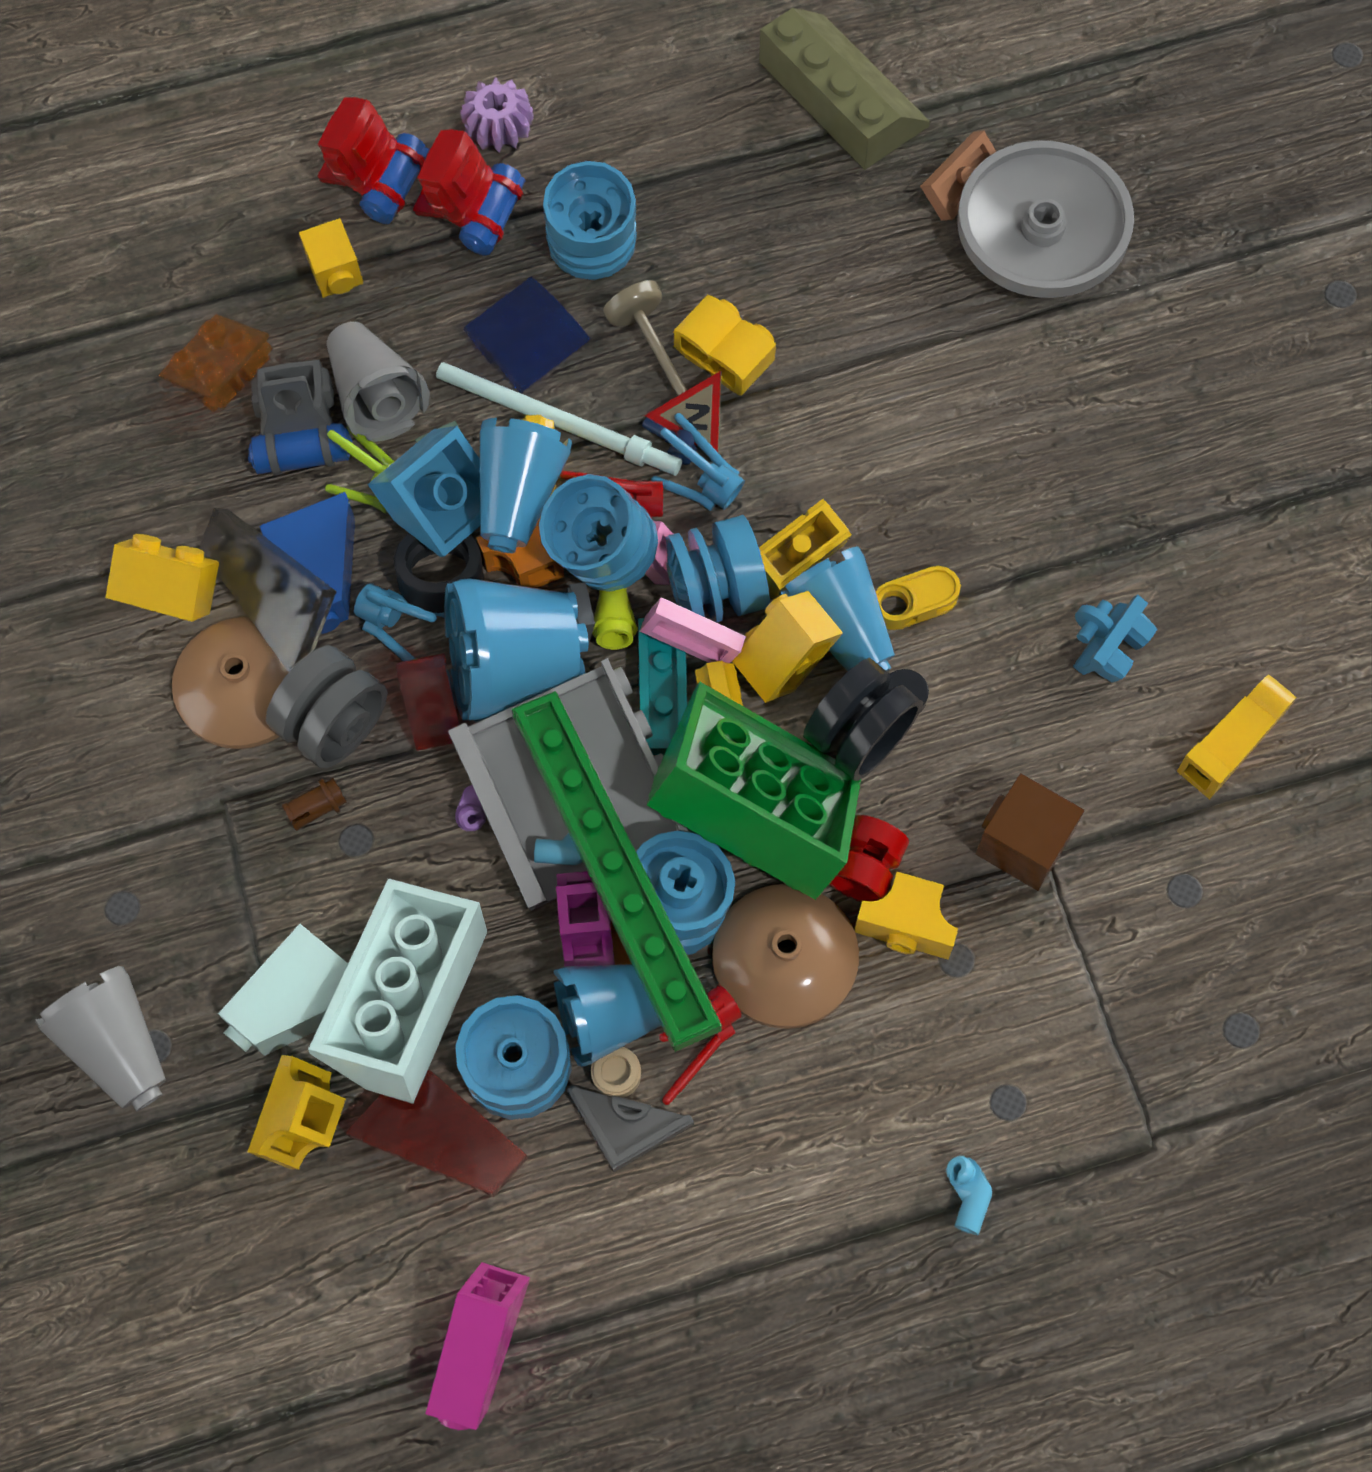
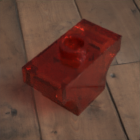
[396,653,460,751]

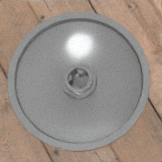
[957,140,1134,298]

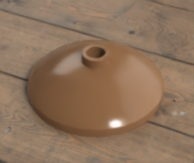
[172,617,307,749]
[712,884,859,1029]

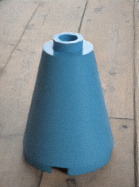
[480,418,572,553]
[778,546,895,671]
[554,964,662,1067]

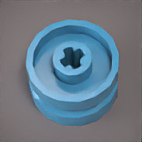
[636,830,735,955]
[456,995,572,1120]

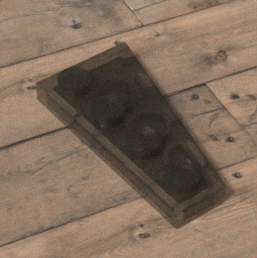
[199,508,337,672]

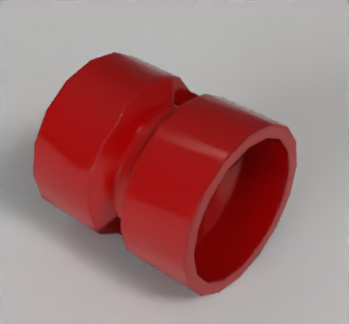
[829,815,910,902]

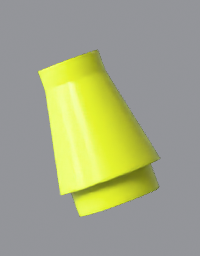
[592,588,638,650]

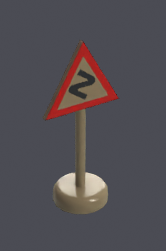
[603,280,722,453]

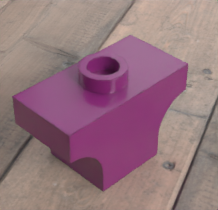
[556,871,615,967]

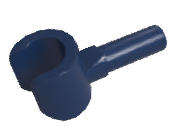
[642,418,697,465]

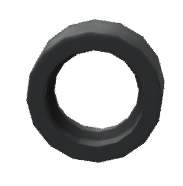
[393,533,484,613]

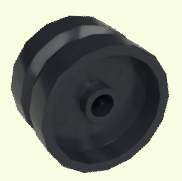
[803,657,923,781]

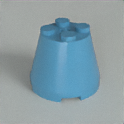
[444,578,589,722]

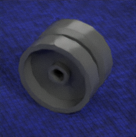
[266,645,388,768]

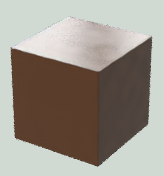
[975,773,1085,891]

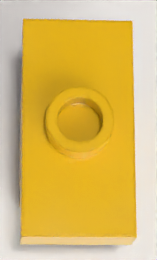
[855,872,958,960]
[248,1055,346,1170]

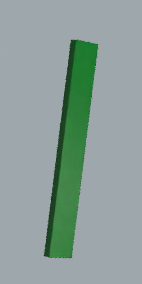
[511,691,722,1052]

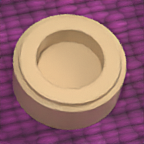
[591,1047,641,1098]

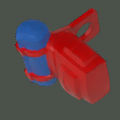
[318,97,429,224]
[413,129,525,256]

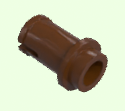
[282,778,347,831]

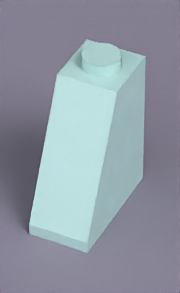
[218,924,348,1056]

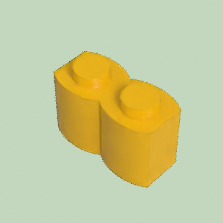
[674,295,776,396]

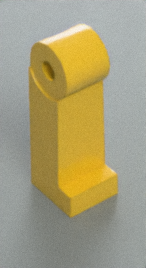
[1177,674,1297,800]

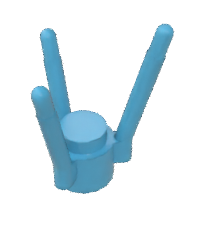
[651,413,745,511]
[354,583,444,685]

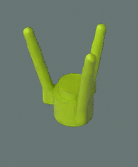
[325,426,395,514]

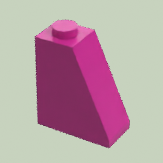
[425,1262,530,1430]

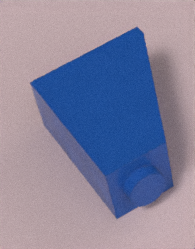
[259,492,355,636]

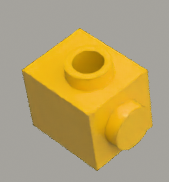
[299,218,364,298]

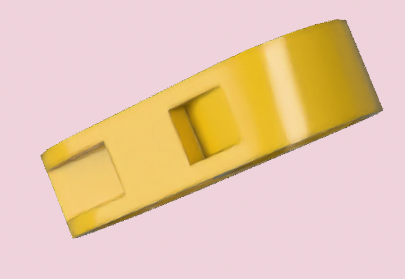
[876,566,961,630]

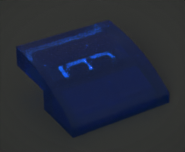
[463,277,591,394]

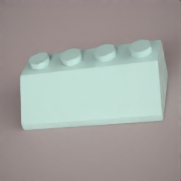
[308,878,487,1103]

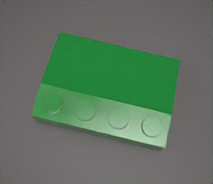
[647,682,861,900]

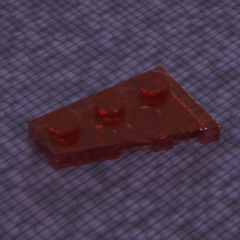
[346,1069,528,1197]

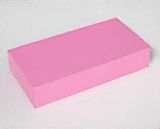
[640,597,746,663]

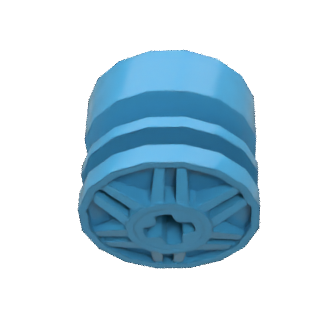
[543,161,637,280]
[539,474,658,592]
[666,515,770,623]

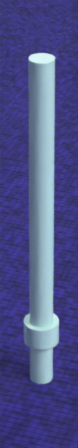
[436,362,682,476]

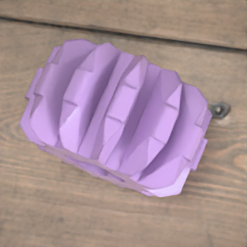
[461,77,533,153]

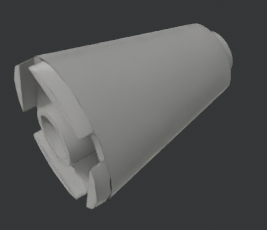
[327,322,430,442]
[35,966,166,1111]

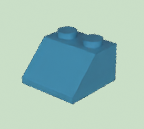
[368,426,481,557]

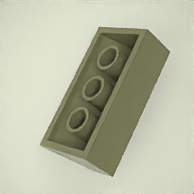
[759,8,930,170]

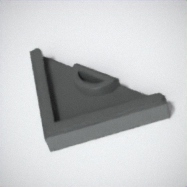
[567,1085,694,1172]

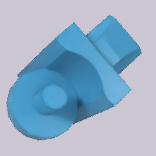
[1073,595,1158,683]

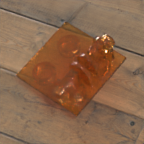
[159,314,273,412]

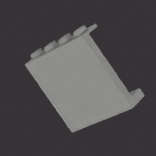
[448,658,688,911]

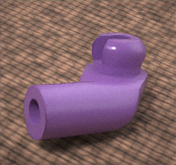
[455,785,487,831]

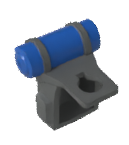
[248,360,352,475]

